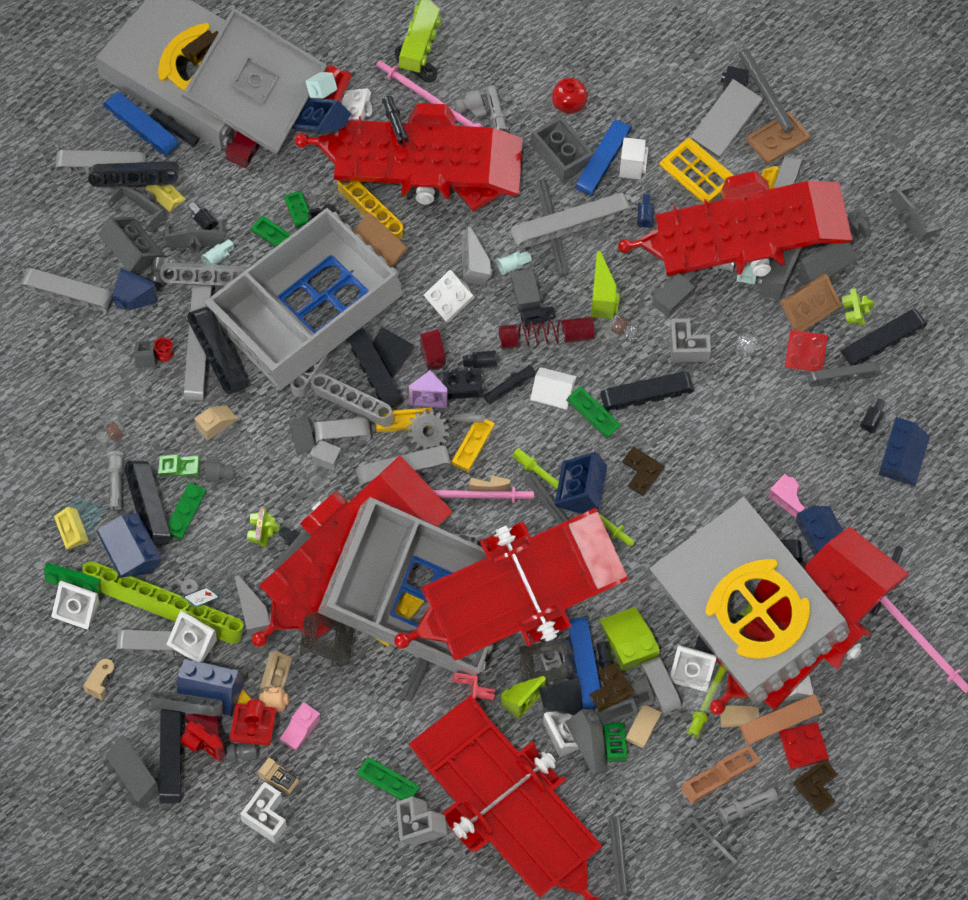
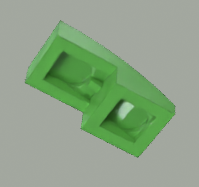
[158,454,201,476]

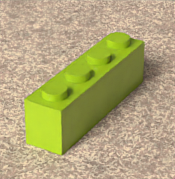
[399,0,442,73]

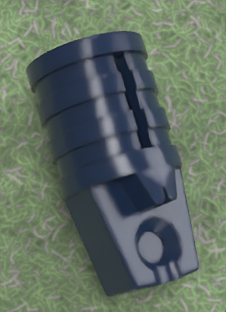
[637,194,654,228]

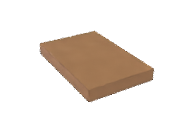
[745,111,811,165]
[353,212,408,268]
[780,273,842,331]

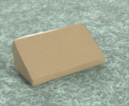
[260,650,292,690]

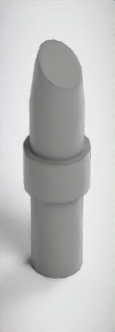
[453,413,485,423]

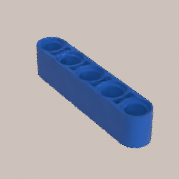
[103,92,179,157]
[576,119,632,196]
[569,617,600,710]

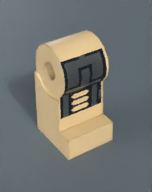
[83,659,115,700]
[258,758,299,795]

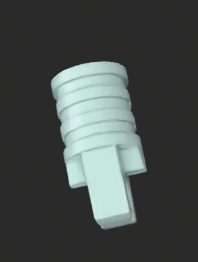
[201,239,234,265]
[496,251,532,275]

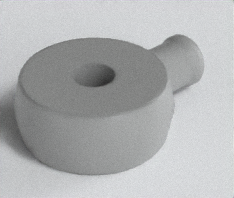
[175,579,199,596]

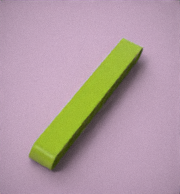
[82,561,244,644]

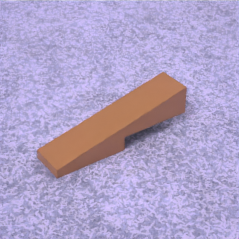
[739,694,823,745]
[681,745,761,805]

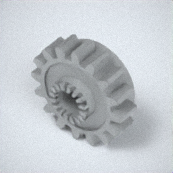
[407,409,449,450]

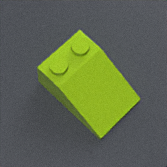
[591,251,620,319]
[599,607,660,672]

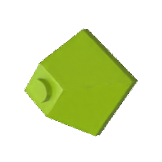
[501,676,546,720]

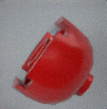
[552,78,587,114]

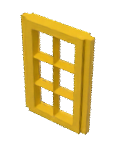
[659,137,734,204]

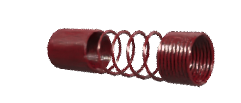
[499,316,595,349]

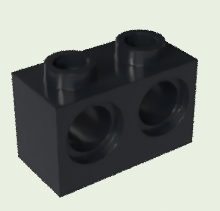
[443,368,483,400]

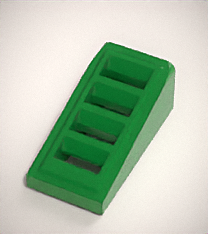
[604,723,627,762]

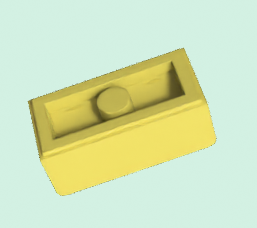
[146,184,186,212]
[54,507,89,550]

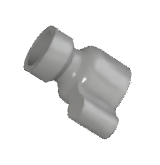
[454,90,487,119]

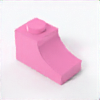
[768,474,805,518]
[280,702,321,751]

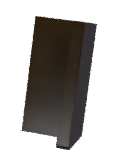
[181,30,219,65]

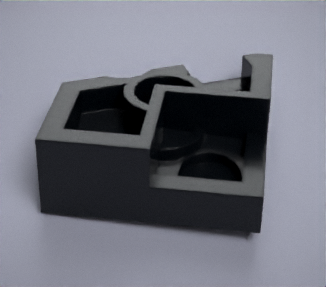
[373,327,414,378]
[539,678,583,715]

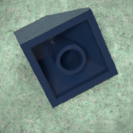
[112,268,158,310]

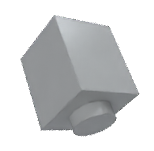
[310,440,342,471]

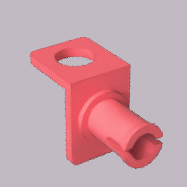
[452,673,495,701]

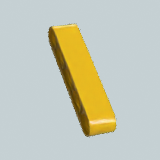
[337,180,403,240]

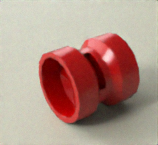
[154,337,174,362]

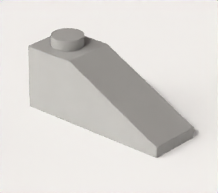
[461,227,493,286]
[235,575,271,636]

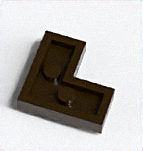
[622,446,665,497]
[589,663,635,713]
[793,759,838,815]

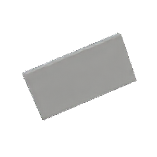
[691,79,763,158]

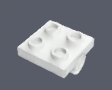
[339,88,372,121]
[424,270,475,322]

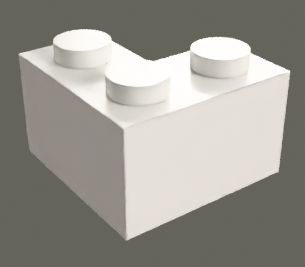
[619,138,648,180]
[240,782,287,843]

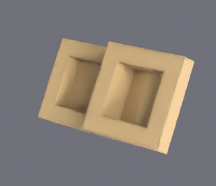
[469,475,511,491]
[626,705,662,748]
[720,706,760,728]

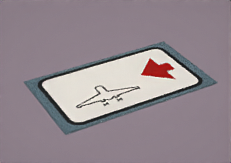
[181,587,222,608]

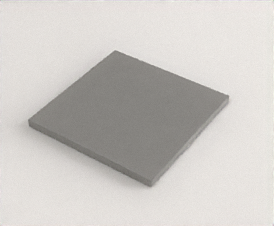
[181,8,327,154]

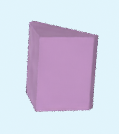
[409,371,447,408]

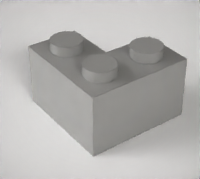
[669,318,711,363]
[396,797,447,845]

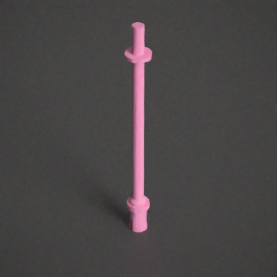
[376,60,483,127]
[433,487,534,503]
[880,596,968,694]

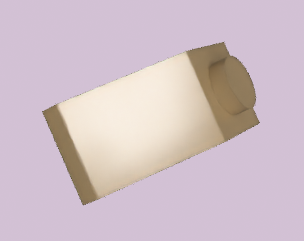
[194,405,238,441]

